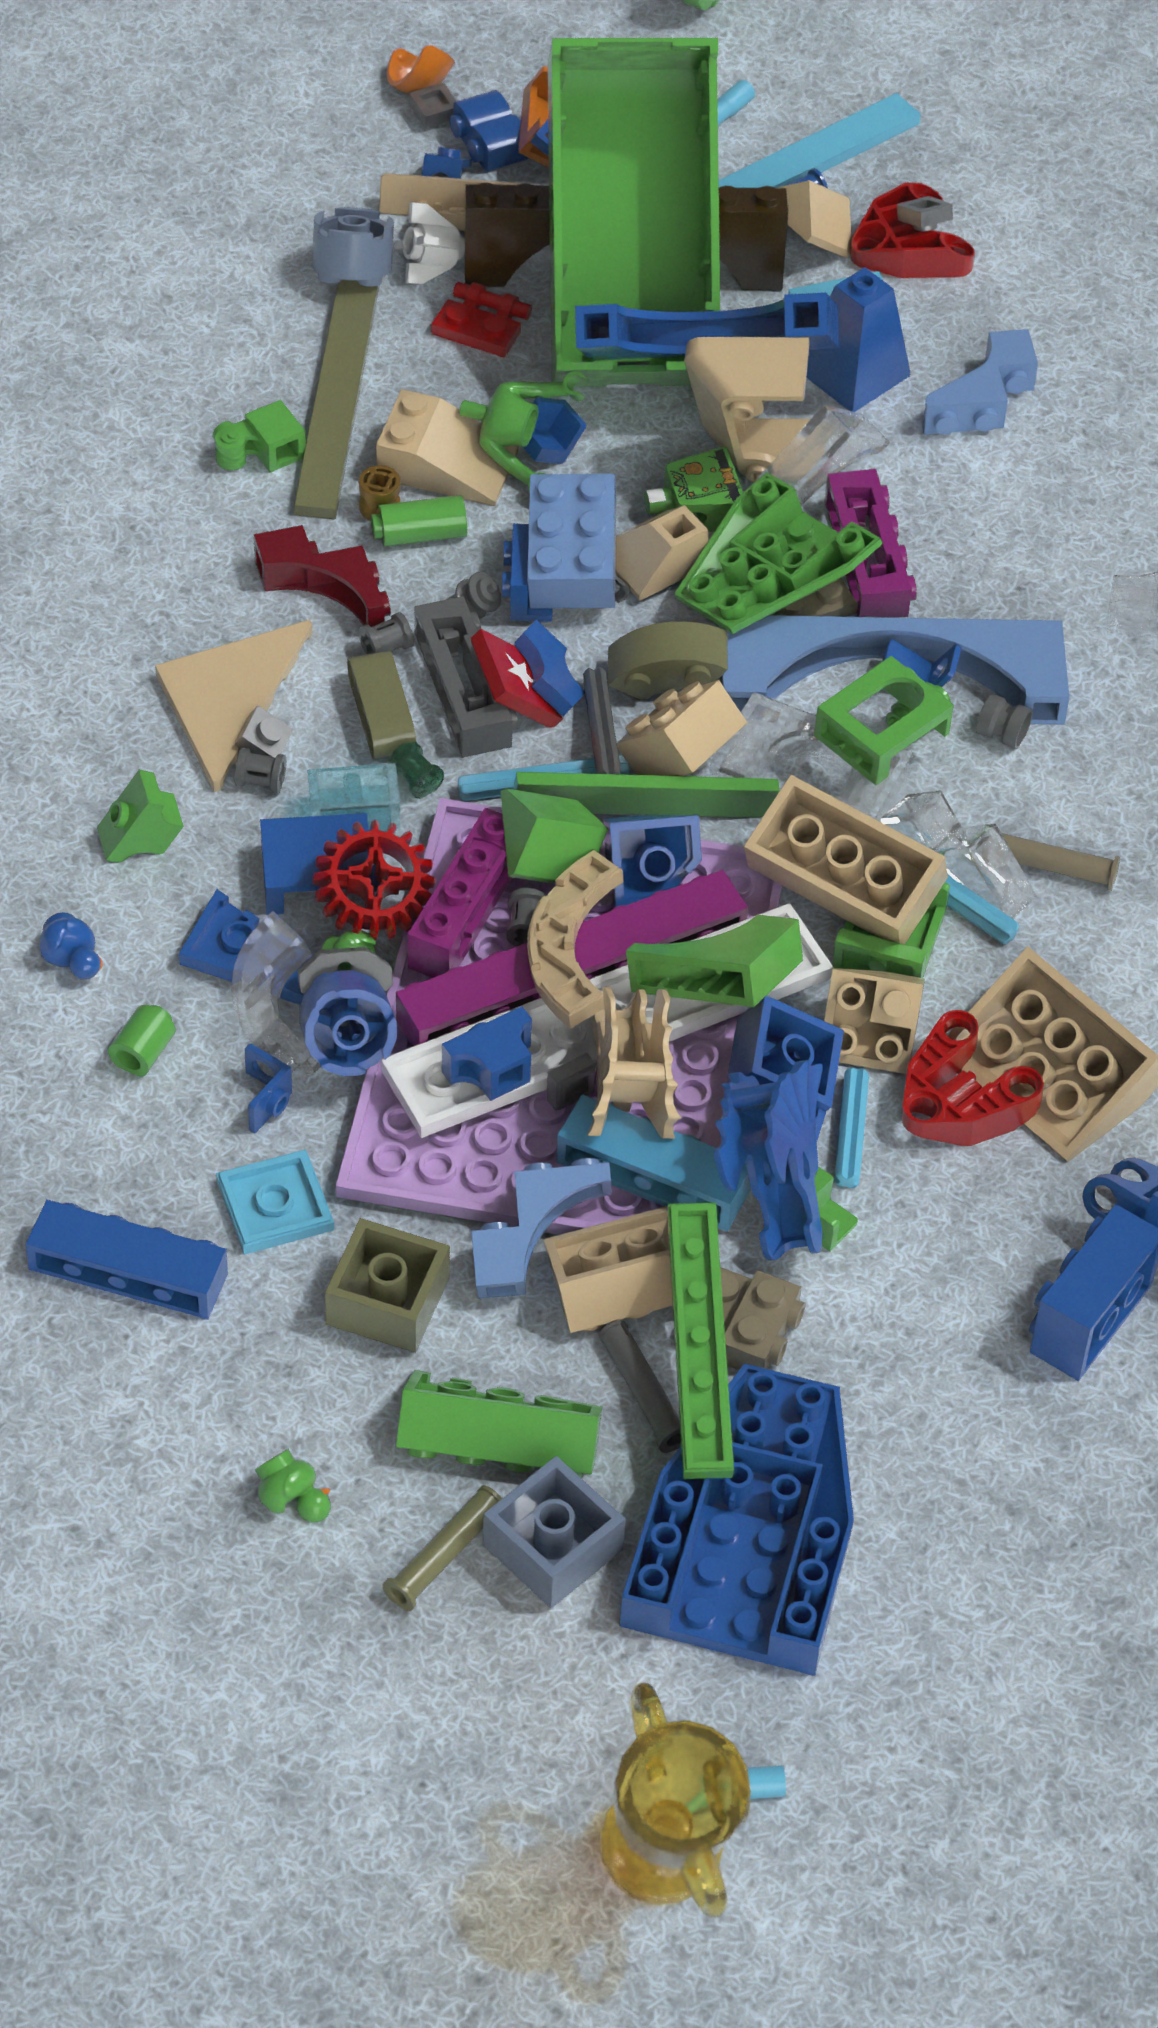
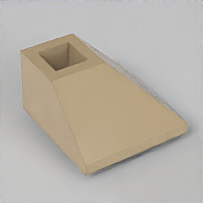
[616,505,709,601]
[824,968,925,1074]

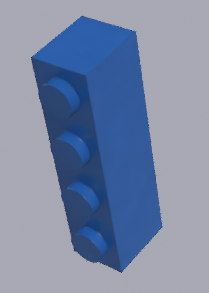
[26,1199,228,1319]

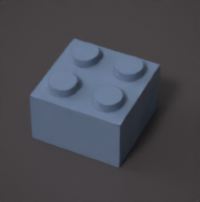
[483,1456,626,1609]

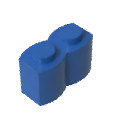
[450,90,529,172]

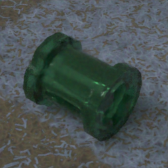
[387,742,444,799]

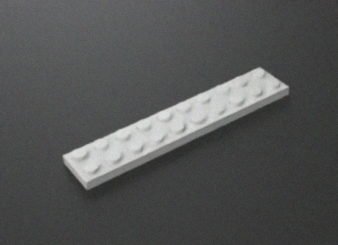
[381,903,833,1138]

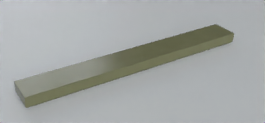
[294,279,379,519]

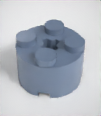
[312,207,394,287]

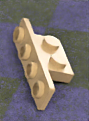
[379,173,536,235]

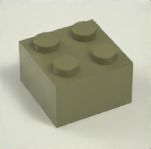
[325,1218,450,1353]

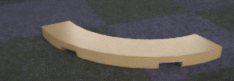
[527,850,624,1029]

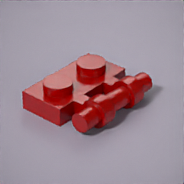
[431,281,532,358]

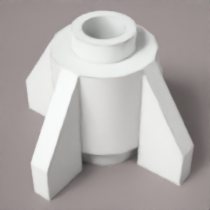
[394,202,465,284]

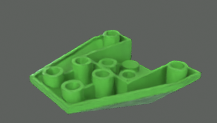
[675,472,882,634]

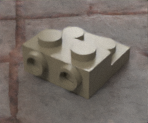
[674,1267,806,1370]

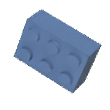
[528,474,617,609]

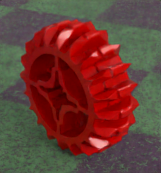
[312,819,436,941]

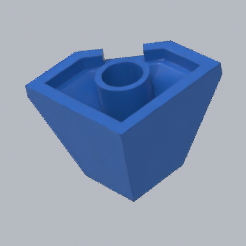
[603,815,702,908]

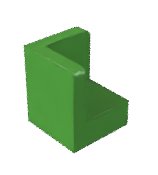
[815,1167,858,1252]

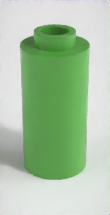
[371,495,467,547]

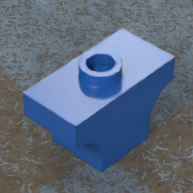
[441,1006,532,1101]

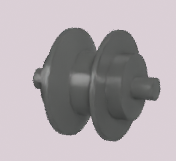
[455,572,501,619]

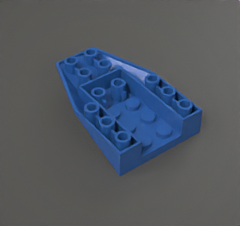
[620,1363,854,1676]

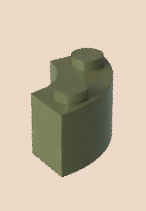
[608,621,728,700]

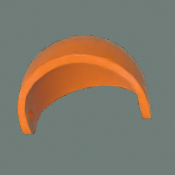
[387,45,455,94]

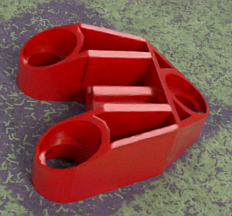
[850,182,975,278]
[901,1010,1044,1146]

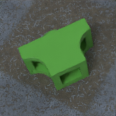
[97,769,184,863]

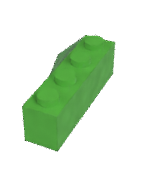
[396,1370,602,1478]

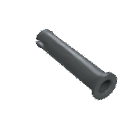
[599,1320,681,1453]

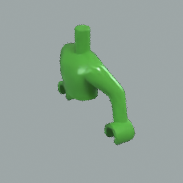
[459,371,590,491]

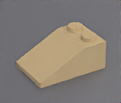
[376,389,519,506]

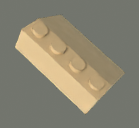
[947,946,1158,1162]

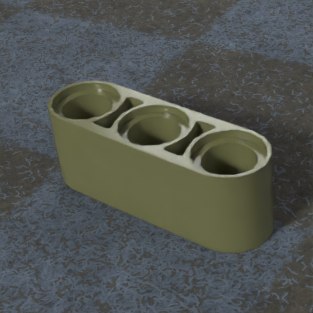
[347,651,417,760]

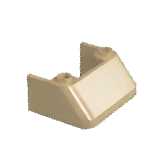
[685,337,828,483]

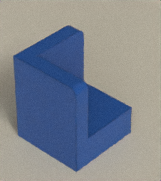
[523,397,586,464]

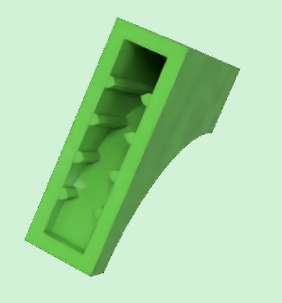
[626,915,803,1007]

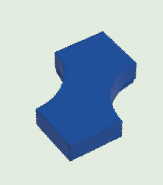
[514,619,586,716]

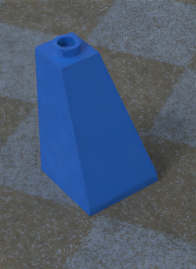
[806,267,911,414]

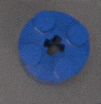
[299,970,397,1076]

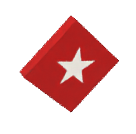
[471,629,563,728]

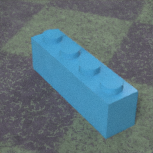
[556,1095,751,1232]

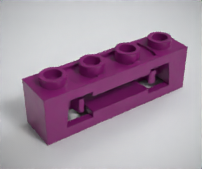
[824,469,917,618]
[408,808,512,978]

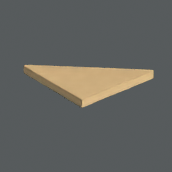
[155,620,312,792]

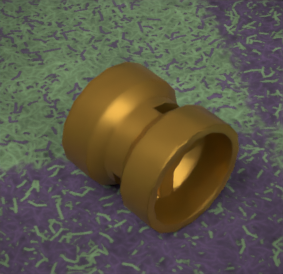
[359,465,400,521]

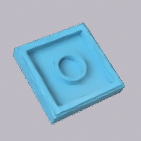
[216,1149,334,1255]

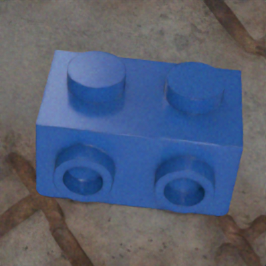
[502,523,553,622]

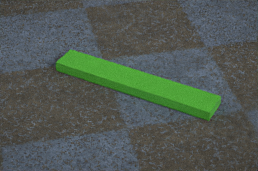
[513,772,780,818]
[667,1203,734,1479]

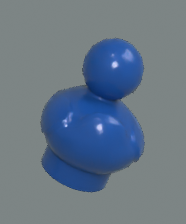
[39,912,103,979]

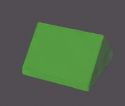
[501,788,609,884]

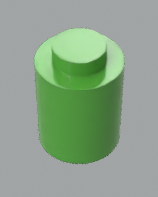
[108,1005,176,1077]

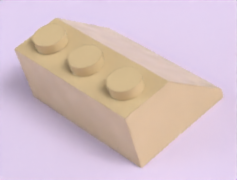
[543,1203,678,1333]

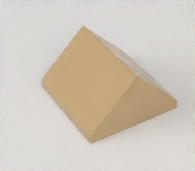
[778,180,852,258]

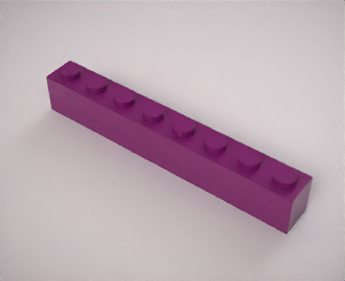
[396,870,748,1047]

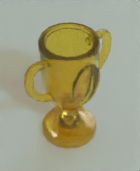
[599,1682,751,1918]

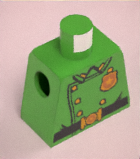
[644,447,743,532]

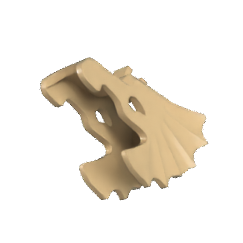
[587,986,681,1139]

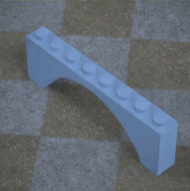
[720,615,1070,724]

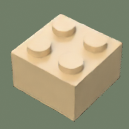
[617,680,748,776]

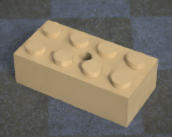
[744,775,948,945]

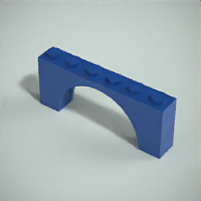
[575,292,839,361]

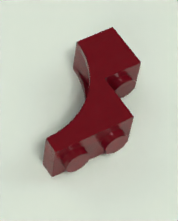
[254,525,391,627]

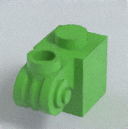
[212,400,306,472]

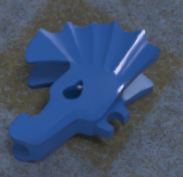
[714,1060,823,1261]

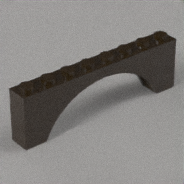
[465,183,788,290]

